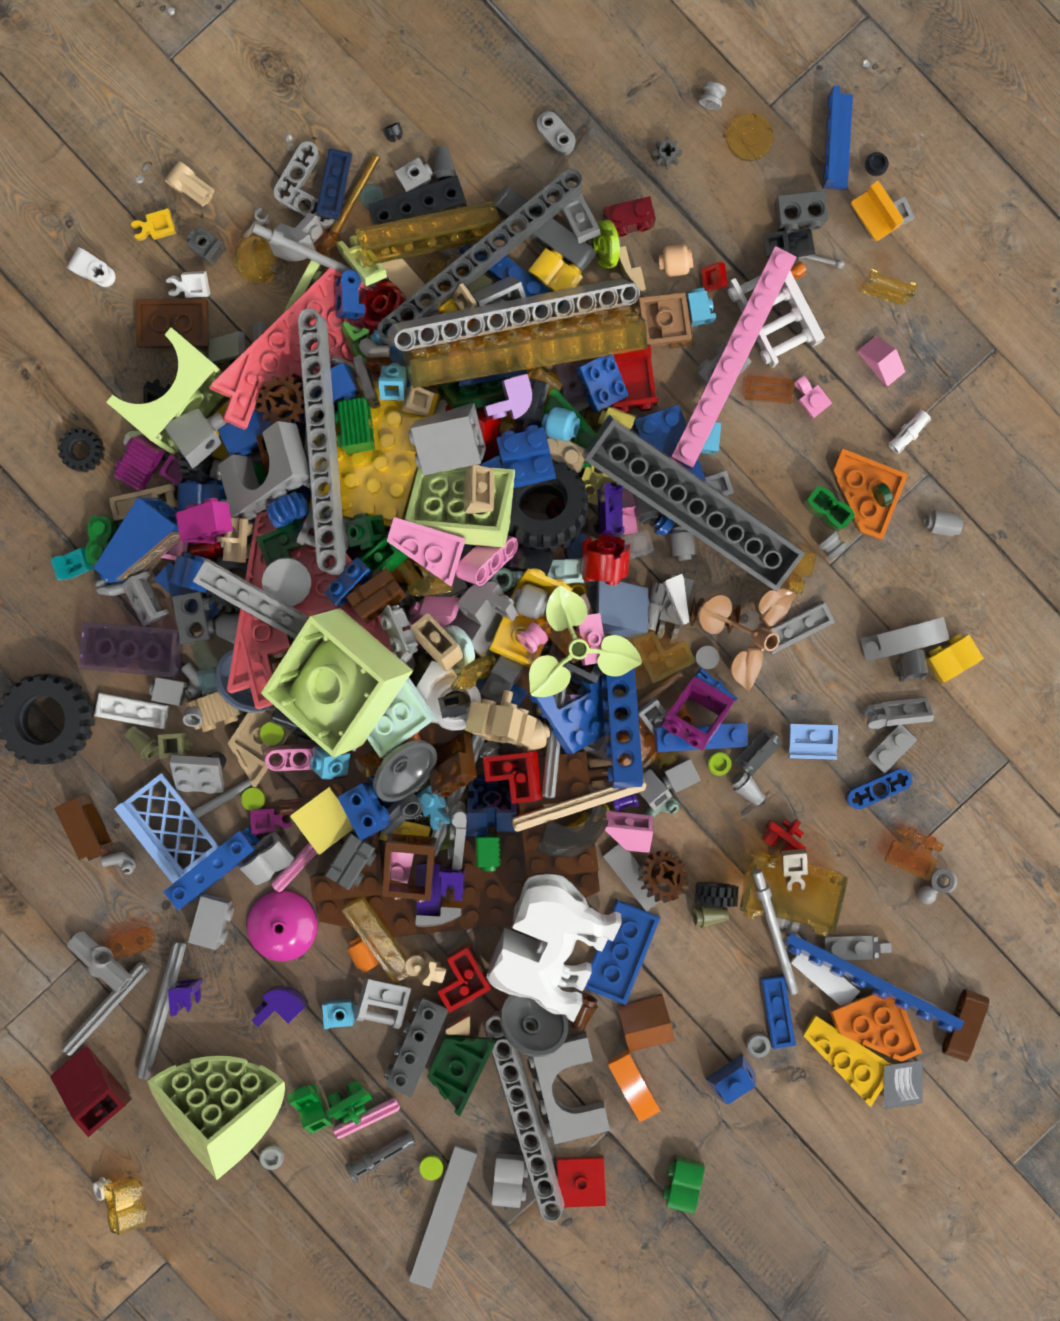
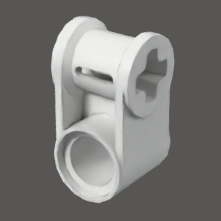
[67,247,116,287]

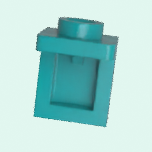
[50,547,94,580]

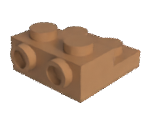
[633,292,692,348]

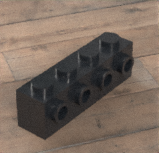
[368,175,467,239]

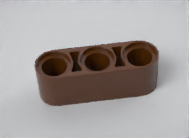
[942,989,989,1062]

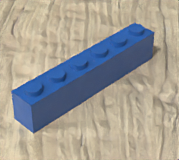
[218,362,361,456]

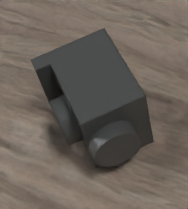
[186,226,226,267]

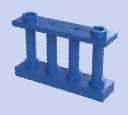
[163,826,260,911]

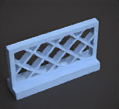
[114,773,220,883]

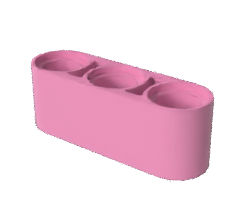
[456,535,518,586]
[263,744,319,771]

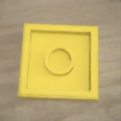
[290,787,354,855]

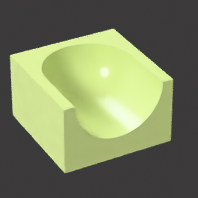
[261,608,413,758]

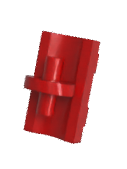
[762,818,807,853]

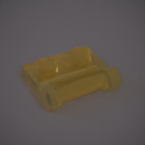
[860,269,918,306]

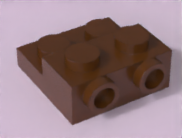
[429,732,477,797]

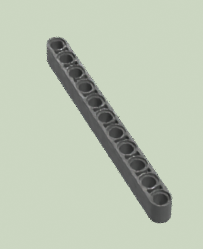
[378,169,582,347]

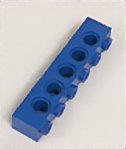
[601,643,643,789]

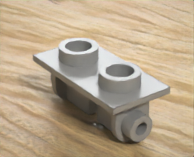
[380,605,418,659]

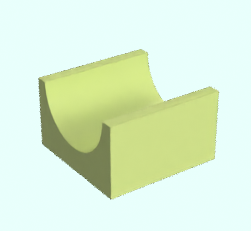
[107,328,225,455]

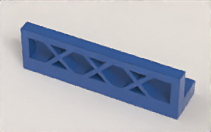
[823,86,853,190]

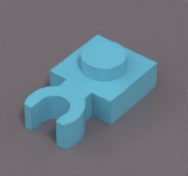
[416,786,451,830]

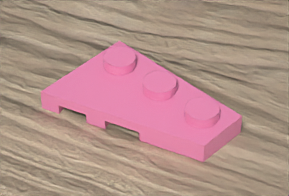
[386,517,466,586]

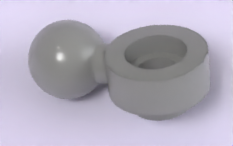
[917,869,957,904]

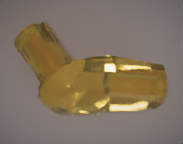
[397,560,453,596]

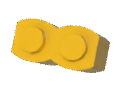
[528,248,583,292]
[925,633,984,683]

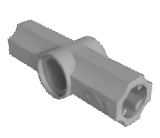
[67,931,133,993]

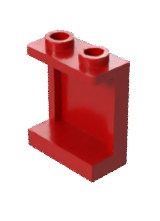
[603,345,658,413]

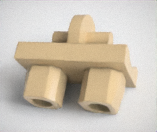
[217,517,253,563]
[404,951,446,986]

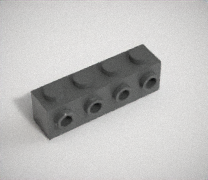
[384,994,448,1098]

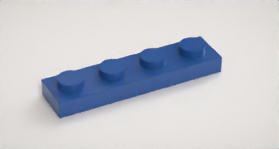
[654,723,748,752]

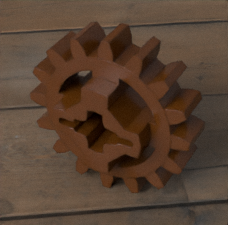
[256,375,305,426]
[638,850,688,903]

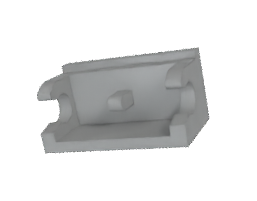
[122,571,169,627]

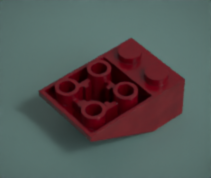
[50,1045,132,1137]

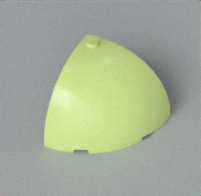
[147,1056,285,1180]

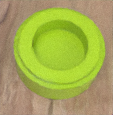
[260,722,285,745]
[707,752,731,776]
[241,787,266,811]
[420,1154,444,1180]

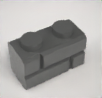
[324,831,377,890]

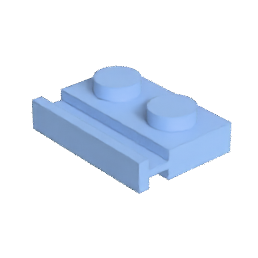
[788,724,838,760]

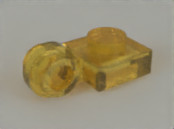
[787,551,817,595]

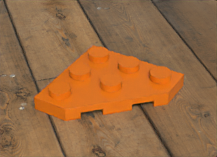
[832,448,908,541]
[830,985,922,1062]

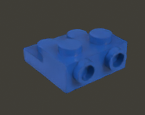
[497,425,556,488]

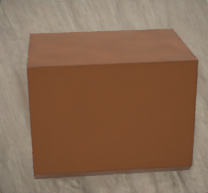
[617,994,675,1052]

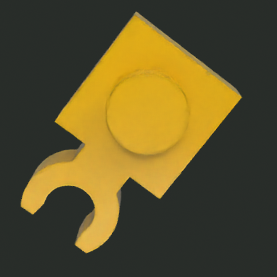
[131,209,177,241]

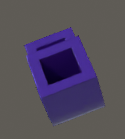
[252,985,309,1027]

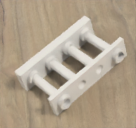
[728,271,825,368]

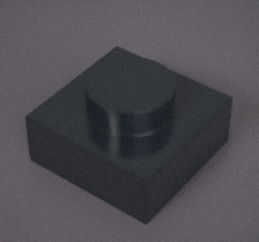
[438,693,466,718]

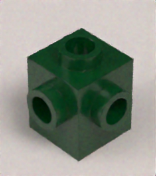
[345,513,387,550]

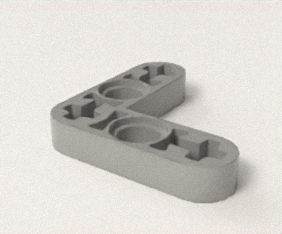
[274,141,335,229]

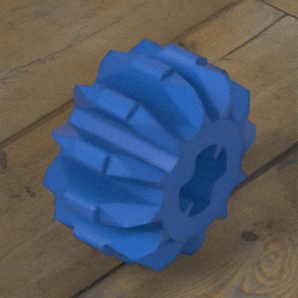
[266,492,309,528]

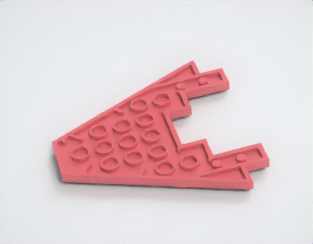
[209,268,379,430]
[227,510,410,710]

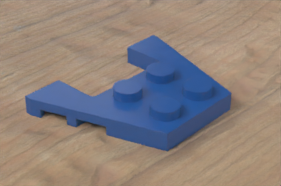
[529,665,605,754]

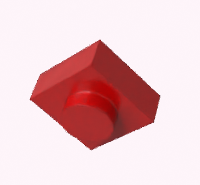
[701,262,728,293]

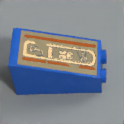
[94,497,180,583]

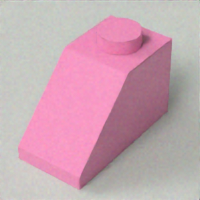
[409,596,460,628]
[605,811,653,853]

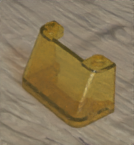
[740,850,849,936]

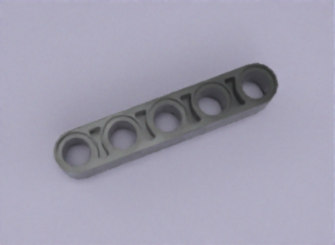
[490,186,596,273]

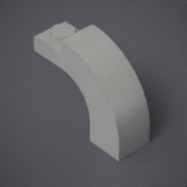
[861,617,950,661]

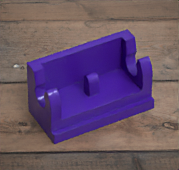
[597,483,625,536]
[439,866,465,900]
[168,978,202,1016]

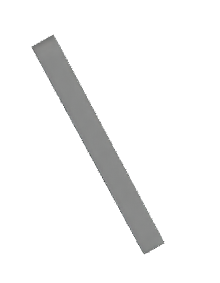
[388,278,640,351]
[298,308,346,575]

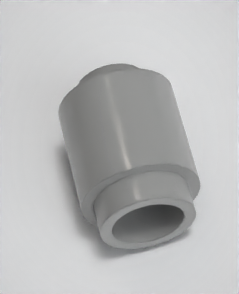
[925,510,963,537]
[670,527,696,561]

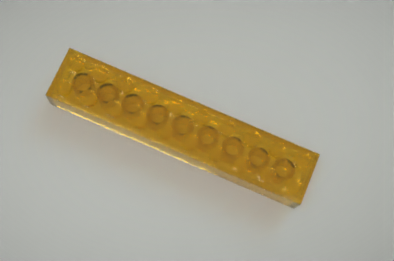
[402,306,647,388]

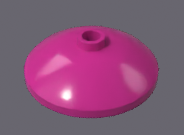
[247,890,318,961]

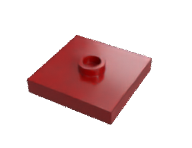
[557,1156,606,1208]

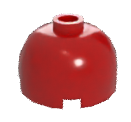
[361,281,408,329]

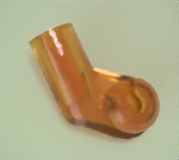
[316,232,340,257]

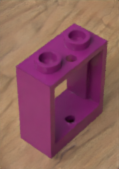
[662,676,735,751]

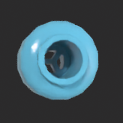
[542,407,580,442]

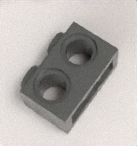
[774,190,828,233]
[172,592,216,644]

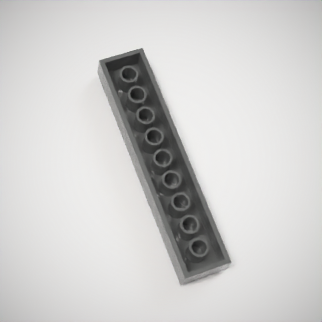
[581,414,806,592]

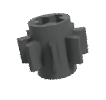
[652,137,682,170]

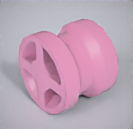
[517,622,548,654]

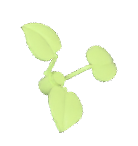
[529,586,642,697]

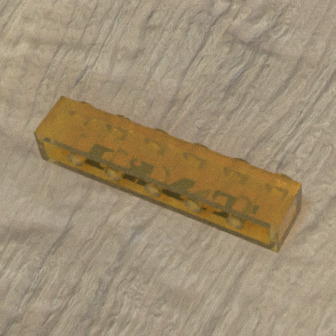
[355,201,501,266]

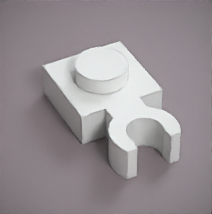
[166,271,211,298]

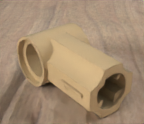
[164,161,215,207]

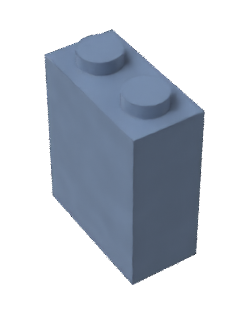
[587,580,649,639]

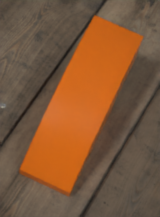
[607,1050,661,1122]

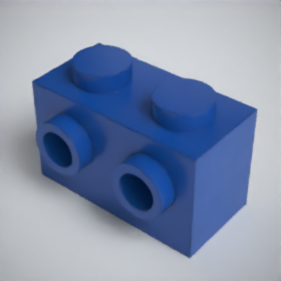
[337,782,391,840]

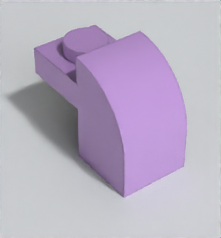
[483,374,532,419]

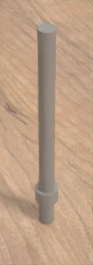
[252,223,380,289]
[752,869,799,995]

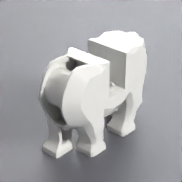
[486,874,622,1022]

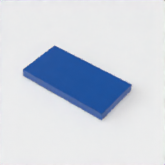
[584,899,661,1005]

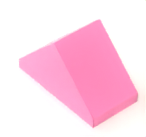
[857,336,905,387]

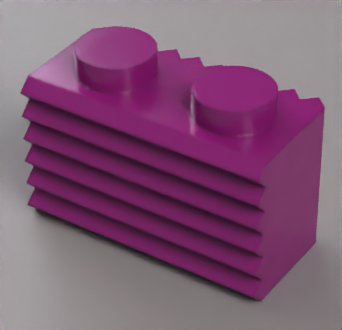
[114,435,166,492]

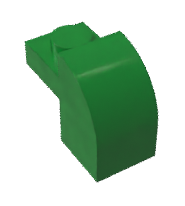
[287,1083,333,1134]

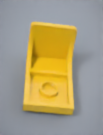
[489,568,572,668]

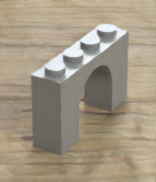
[218,421,310,520]
[529,1033,610,1144]

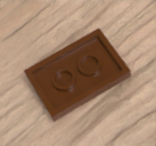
[136,299,209,348]

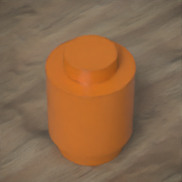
[346,936,379,973]

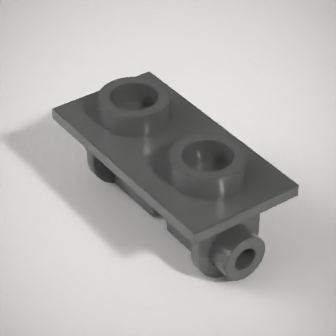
[734,726,783,776]

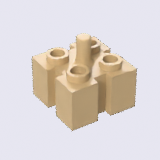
[465,690,537,747]

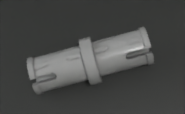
[648,582,666,632]

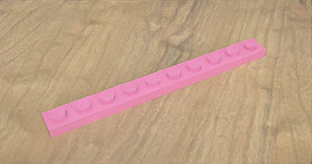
[671,246,796,469]

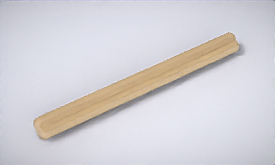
[512,778,646,832]

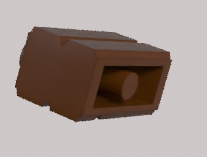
[346,568,407,625]

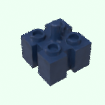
[467,776,517,832]

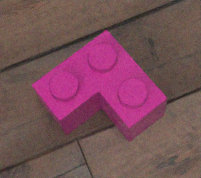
[176,498,233,544]

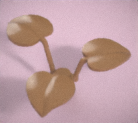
[698,588,797,691]

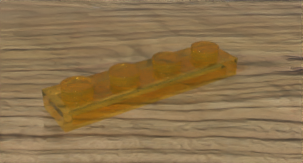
[342,896,410,984]

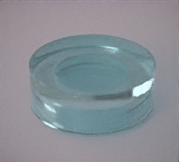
[360,185,384,210]

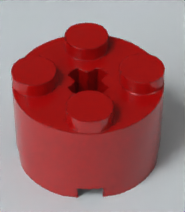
[581,535,630,586]

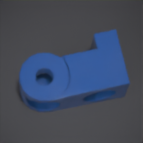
[335,270,365,320]

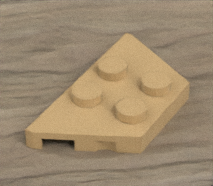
[228,706,293,787]

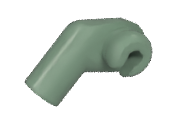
[643,798,679,819]

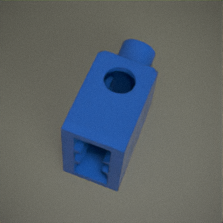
[705,1054,756,1104]

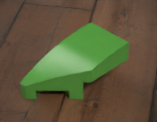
[340,322,377,364]

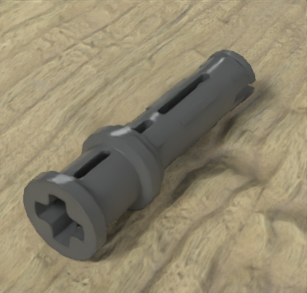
[345,1131,416,1183]

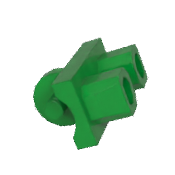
[326,1080,373,1125]

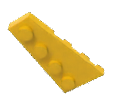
[802,1014,893,1107]

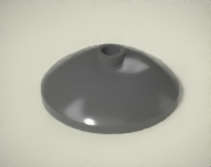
[373,740,437,802]
[500,995,568,1057]

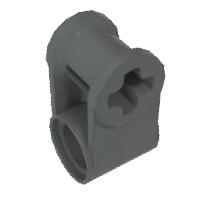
[896,650,929,682]

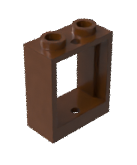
[54,794,114,861]
[382,833,437,902]

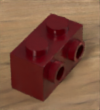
[603,196,656,238]

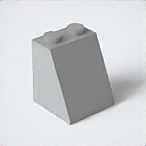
[409,403,486,475]
[446,591,502,669]

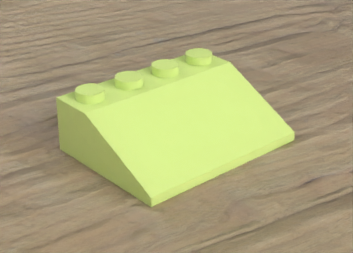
[405,466,515,548]

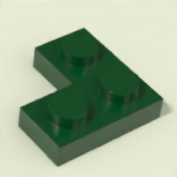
[256,519,308,566]

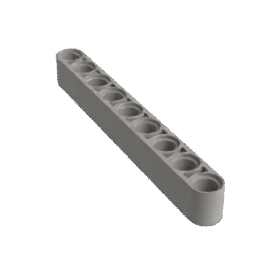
[485,1011,564,1222]

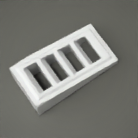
[663,574,689,626]

